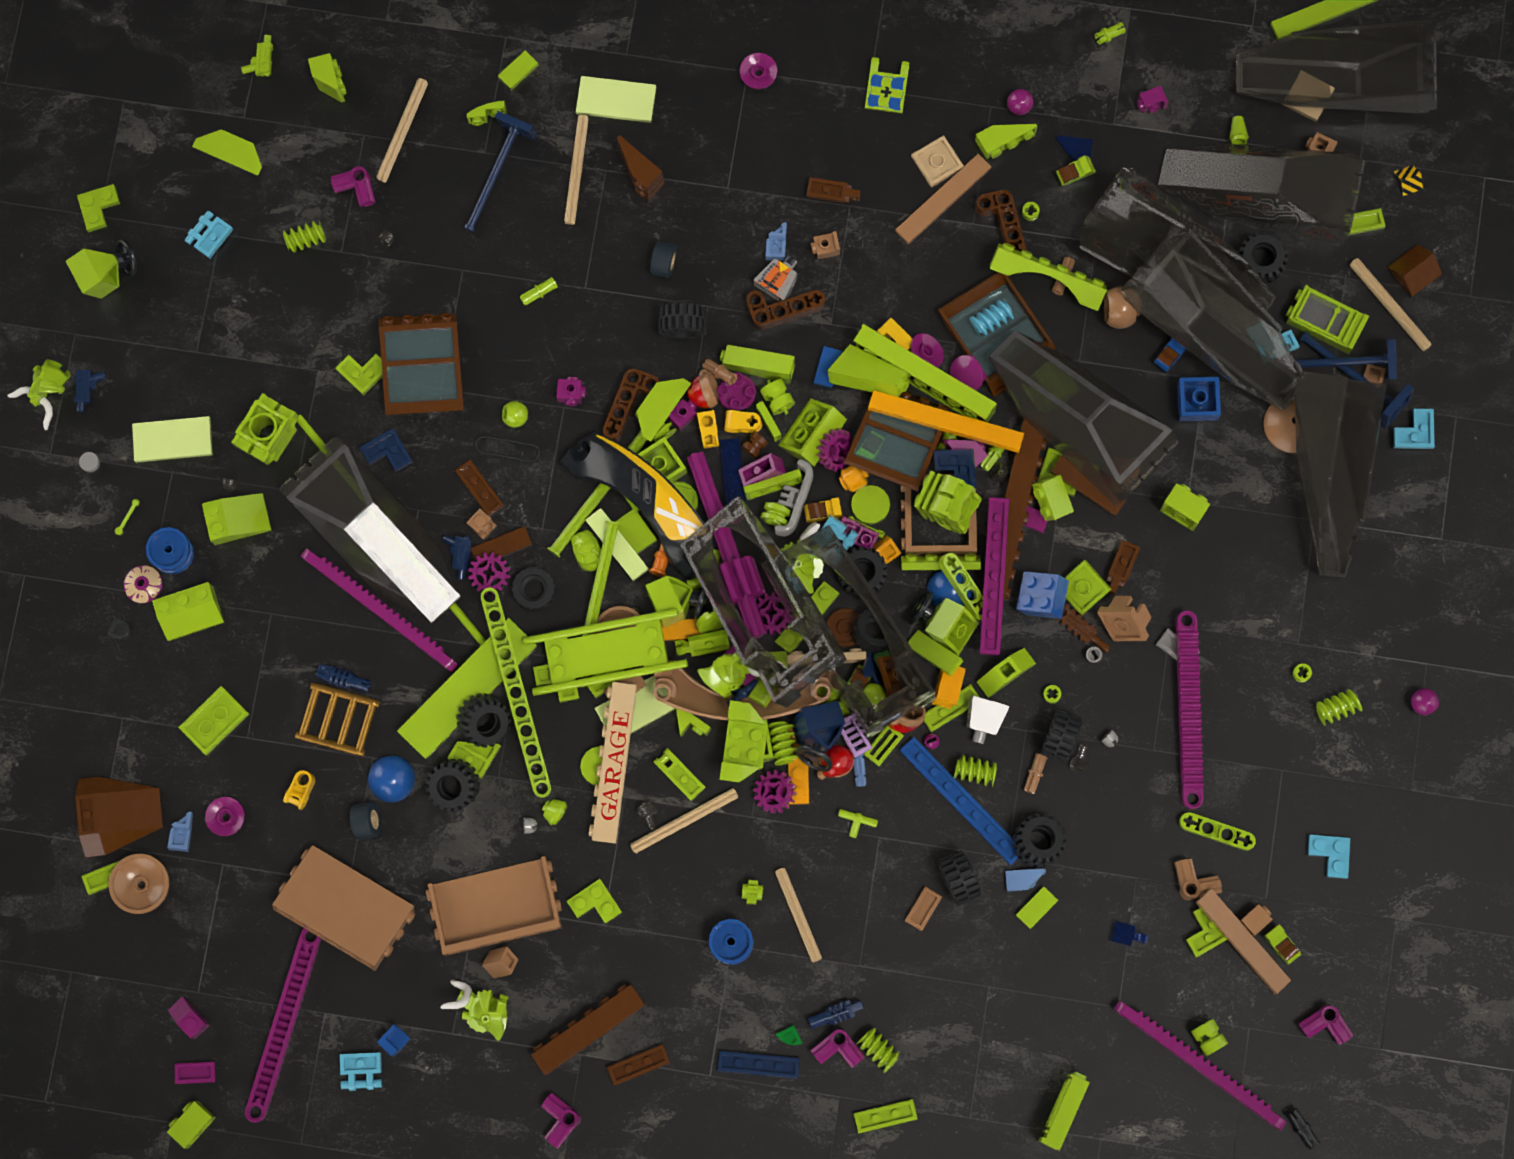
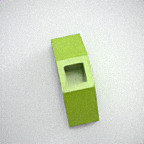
[976,648,1036,698]

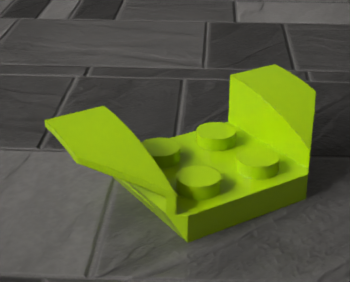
[720,700,768,782]

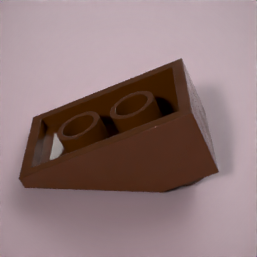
[617,135,665,200]

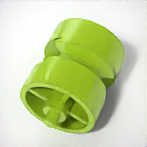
[760,379,795,415]

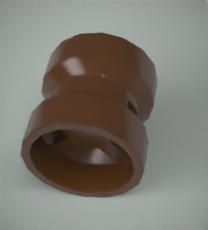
[741,431,768,458]

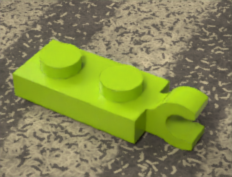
[675,629,730,657]

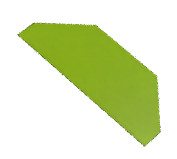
[192,129,262,176]
[637,378,691,442]

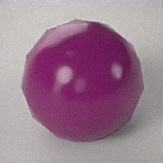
[1007,89,1034,115]
[1411,688,1439,716]

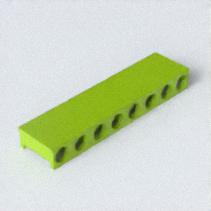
[854,324,997,423]
[397,618,537,759]

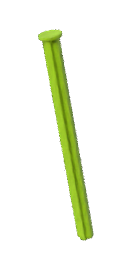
[547,430,647,558]
[582,521,621,636]

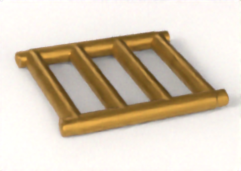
[295,682,380,757]

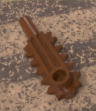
[1056,604,1111,653]

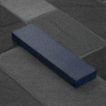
[718,1051,800,1079]

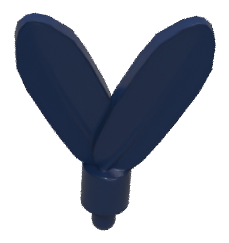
[862,651,882,685]

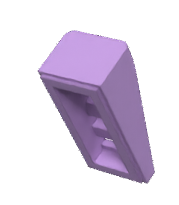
[841,714,872,758]

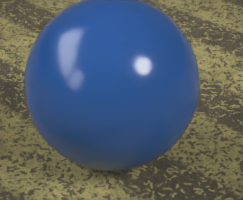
[927,570,973,608]
[368,755,415,803]

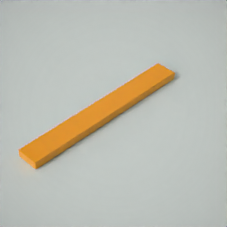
[868,390,1024,453]

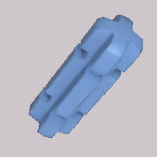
[854,747,866,787]

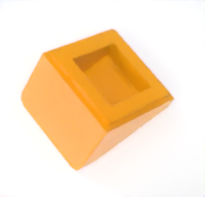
[873,535,901,564]

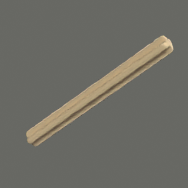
[376,78,428,183]
[564,115,589,225]
[1350,258,1431,351]
[630,788,738,853]

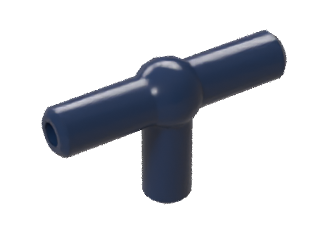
[727,679,758,707]

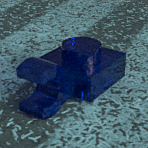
[1111,922,1148,947]

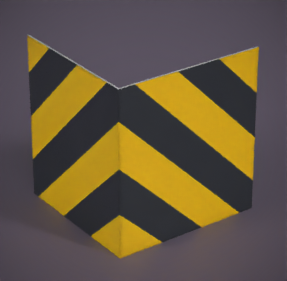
[1394,165,1423,196]

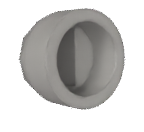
[1086,647,1102,663]
[1101,730,1118,747]
[523,818,537,834]

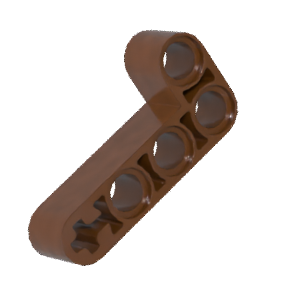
[976,190,1027,252]
[747,290,825,330]
[603,369,659,442]

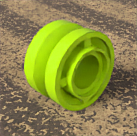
[760,502,791,526]

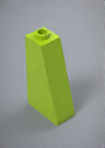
[828,344,909,397]
[720,345,795,385]

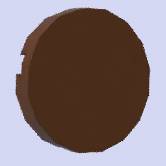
[826,608,859,648]

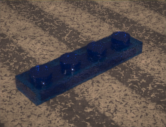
[720,438,746,517]

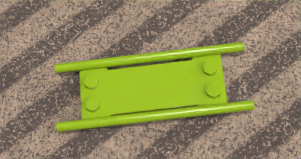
[523,608,688,696]

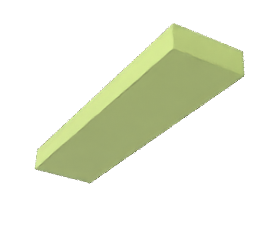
[586,508,649,581]

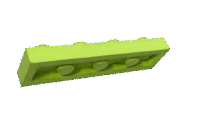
[901,553,981,570]
[775,581,839,655]

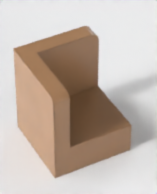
[482,946,519,978]

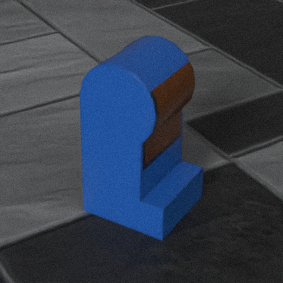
[1154,333,1190,373]

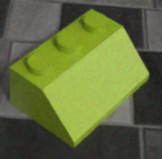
[778,399,847,467]
[152,582,224,641]

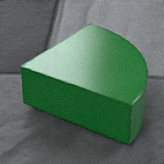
[776,1025,803,1046]

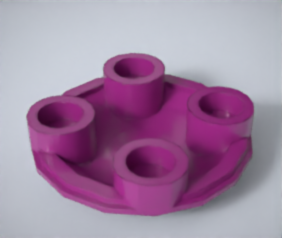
[950,355,986,391]
[717,372,756,411]

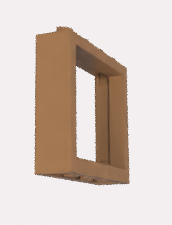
[901,474,977,555]

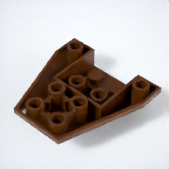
[75,777,163,858]

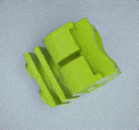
[231,393,298,465]
[915,471,982,534]

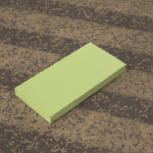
[576,76,657,123]
[132,416,213,463]
[595,676,676,734]

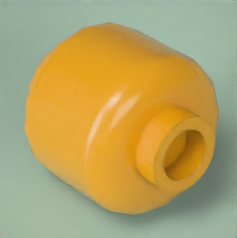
[839,466,869,492]

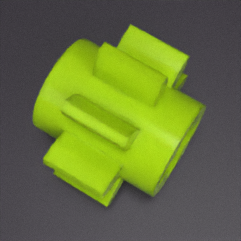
[742,880,763,905]

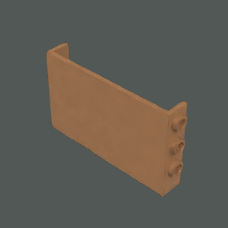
[272,845,415,971]
[426,856,562,956]

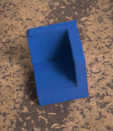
[377,1024,410,1057]

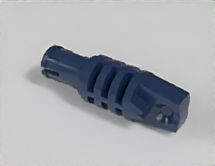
[316,665,371,693]
[808,1000,864,1030]

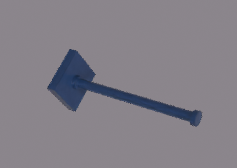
[463,111,538,232]
[1300,331,1414,429]
[1272,339,1397,379]

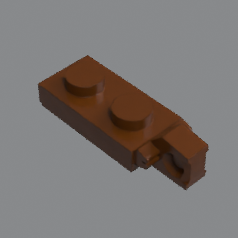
[806,177,861,203]
[1107,540,1141,595]

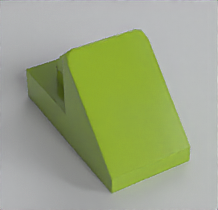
[676,708,711,737]

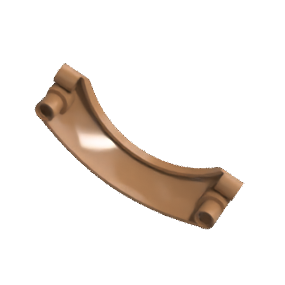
[653,660,833,720]

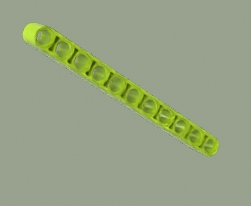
[481,588,551,798]

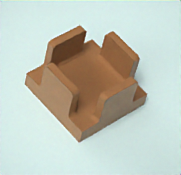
[1097,596,1151,641]

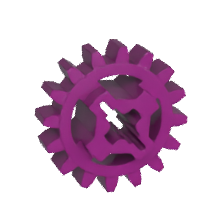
[817,428,856,472]
[468,552,511,595]
[757,592,795,636]
[753,770,797,814]

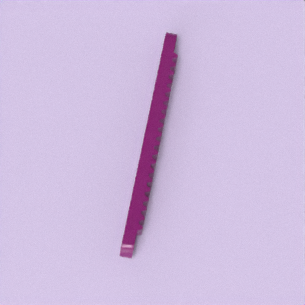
[300,548,458,673]
[1176,611,1204,809]
[245,929,322,1123]
[1114,1001,1287,1131]

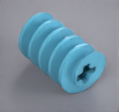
[970,299,1014,336]

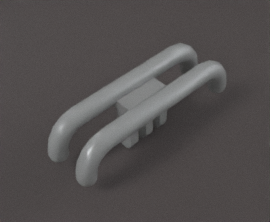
[774,459,813,537]

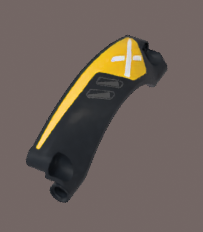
[560,431,717,579]

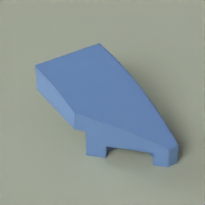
[766,222,787,261]
[167,812,193,852]
[1006,869,1046,892]

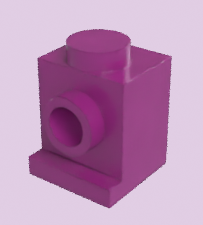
[1137,86,1168,113]
[668,399,697,432]

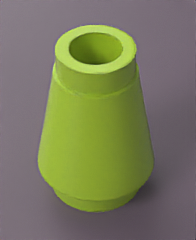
[1229,116,1249,146]

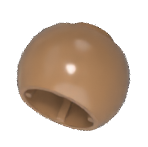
[1104,286,1141,329]

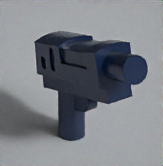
[74,369,107,413]
[442,535,472,579]

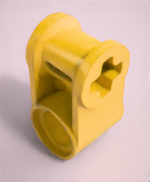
[724,410,762,433]
[283,770,315,810]

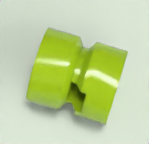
[1191,1018,1228,1056]

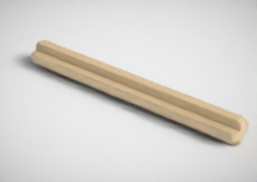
[775,868,822,962]

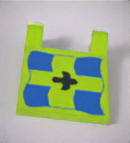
[865,57,909,113]

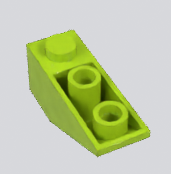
[975,124,1037,160]

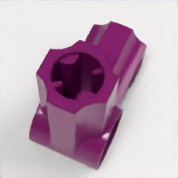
[331,166,376,207]
[1298,1005,1354,1045]
[810,1028,865,1068]
[541,1093,581,1149]

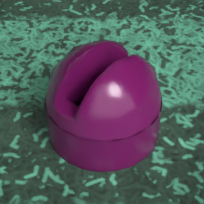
[924,733,940,750]

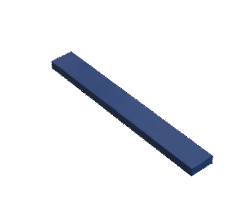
[899,737,1020,866]

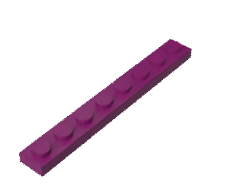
[980,497,1009,655]

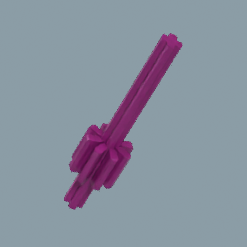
[687,452,767,640]

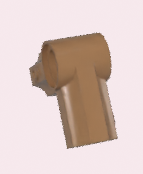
[1174,859,1222,901]

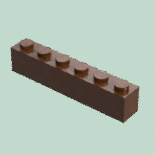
[531,984,646,1076]

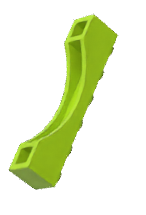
[990,243,1107,311]

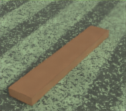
[895,154,991,245]
[1195,889,1291,994]

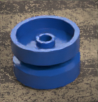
[146,527,194,575]
[709,919,754,965]

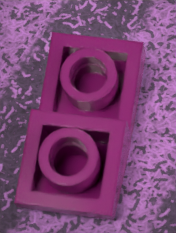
[840,515,879,549]

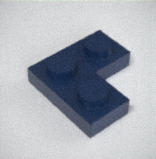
[360,428,413,472]
[934,448,977,488]

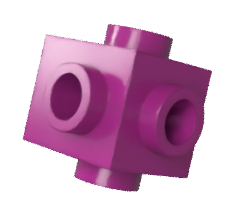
[557,377,586,406]

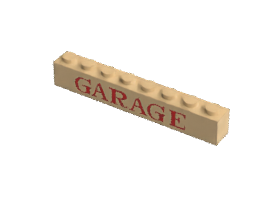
[589,682,637,844]

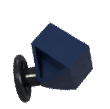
[791,701,845,772]

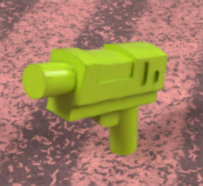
[241,35,273,77]

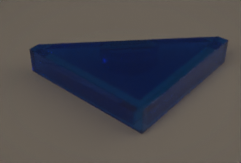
[1057,136,1093,161]

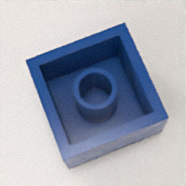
[1177,377,1221,421]
[1016,571,1069,619]

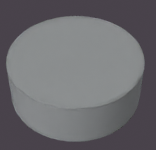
[79,452,100,472]

